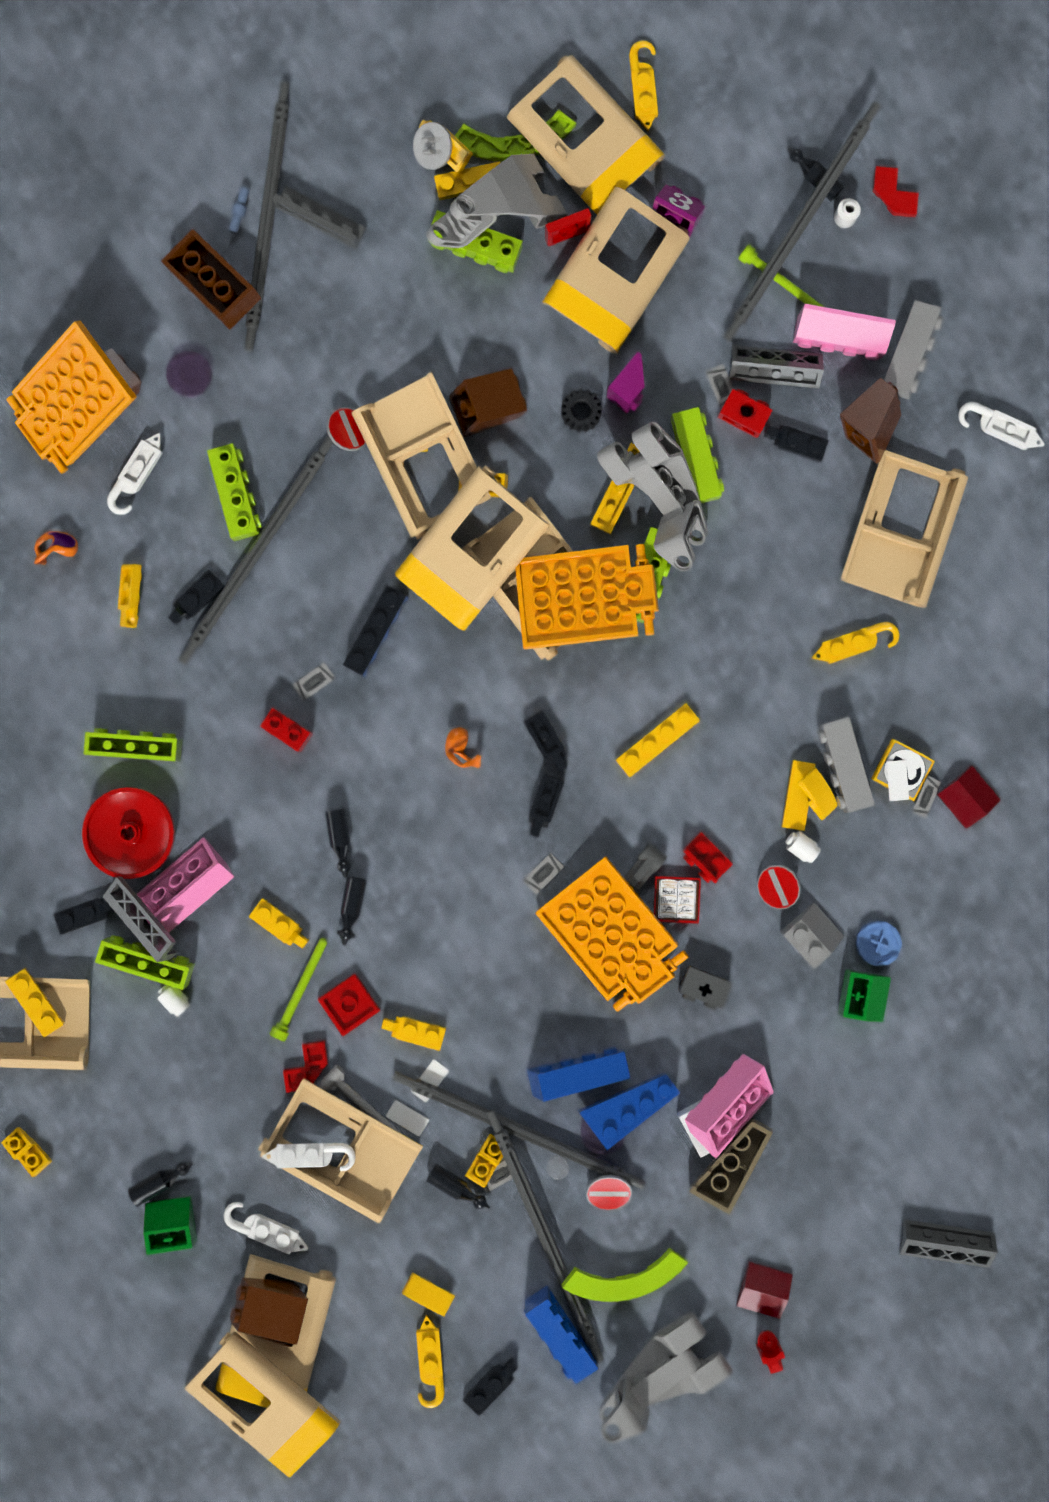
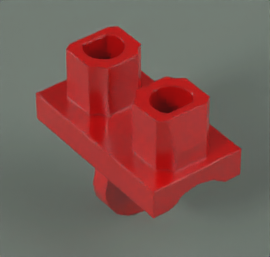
[755,1330,785,1374]

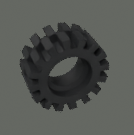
[561,388,602,433]

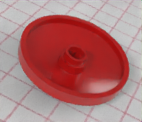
[82,787,176,879]

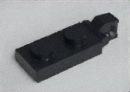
[764,425,829,463]
[168,569,225,625]
[523,710,568,772]
[528,773,565,837]
[53,897,113,935]
[463,1357,518,1416]

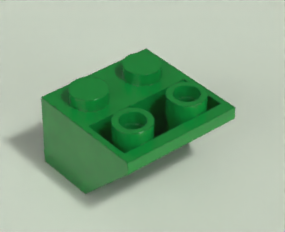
[838,969,891,1022]
[143,1196,198,1255]

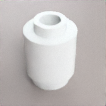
[834,198,861,228]
[785,831,821,863]
[157,985,191,1017]

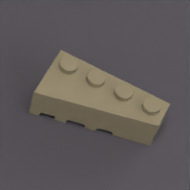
[689,1118,773,1215]

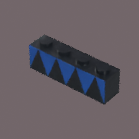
[343,585,409,677]

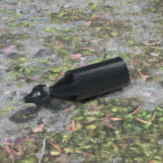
[787,147,845,202]
[325,808,351,878]
[337,876,367,946]
[128,1162,194,1207]
[426,1163,490,1210]

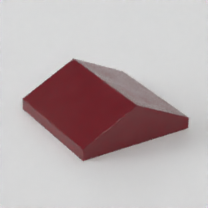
[936,765,1001,829]
[736,1261,793,1319]

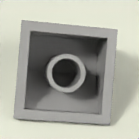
[780,902,844,969]

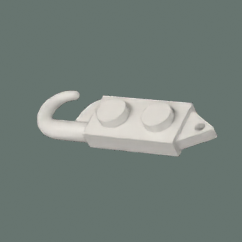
[958,402,1045,451]
[107,433,163,515]
[262,1143,356,1171]
[223,1202,308,1255]

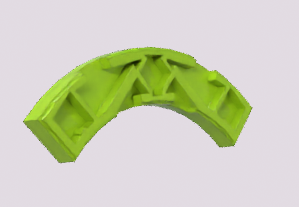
[455,109,577,162]
[561,1248,688,1302]

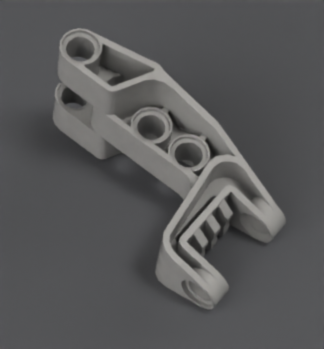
[426,154,567,248]
[597,421,708,571]
[599,1312,733,1443]

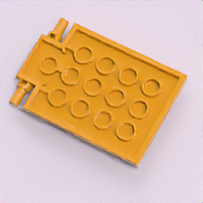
[6,320,137,474]
[515,544,659,650]
[535,856,689,1012]

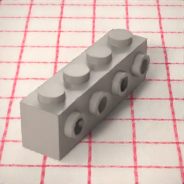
[884,300,944,399]
[817,717,875,813]

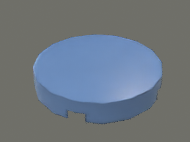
[855,920,902,966]

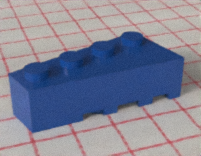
[527,1047,630,1102]
[577,1073,680,1150]
[523,1285,599,1384]

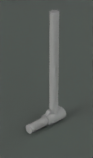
[318,1065,402,1134]

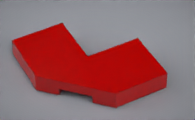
[872,166,919,218]
[283,1040,329,1093]

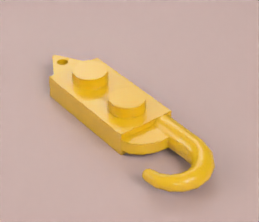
[629,40,658,132]
[811,622,900,664]
[416,1315,445,1408]

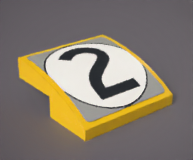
[871,739,935,801]

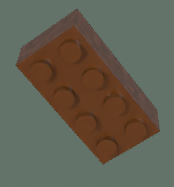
[161,229,261,330]

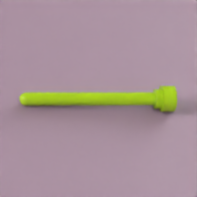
[738,244,824,307]
[269,938,327,1042]

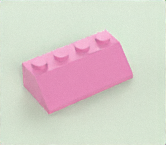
[793,304,896,360]
[137,837,234,932]
[685,1054,774,1158]

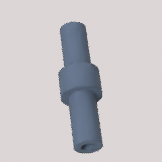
[228,187,250,234]

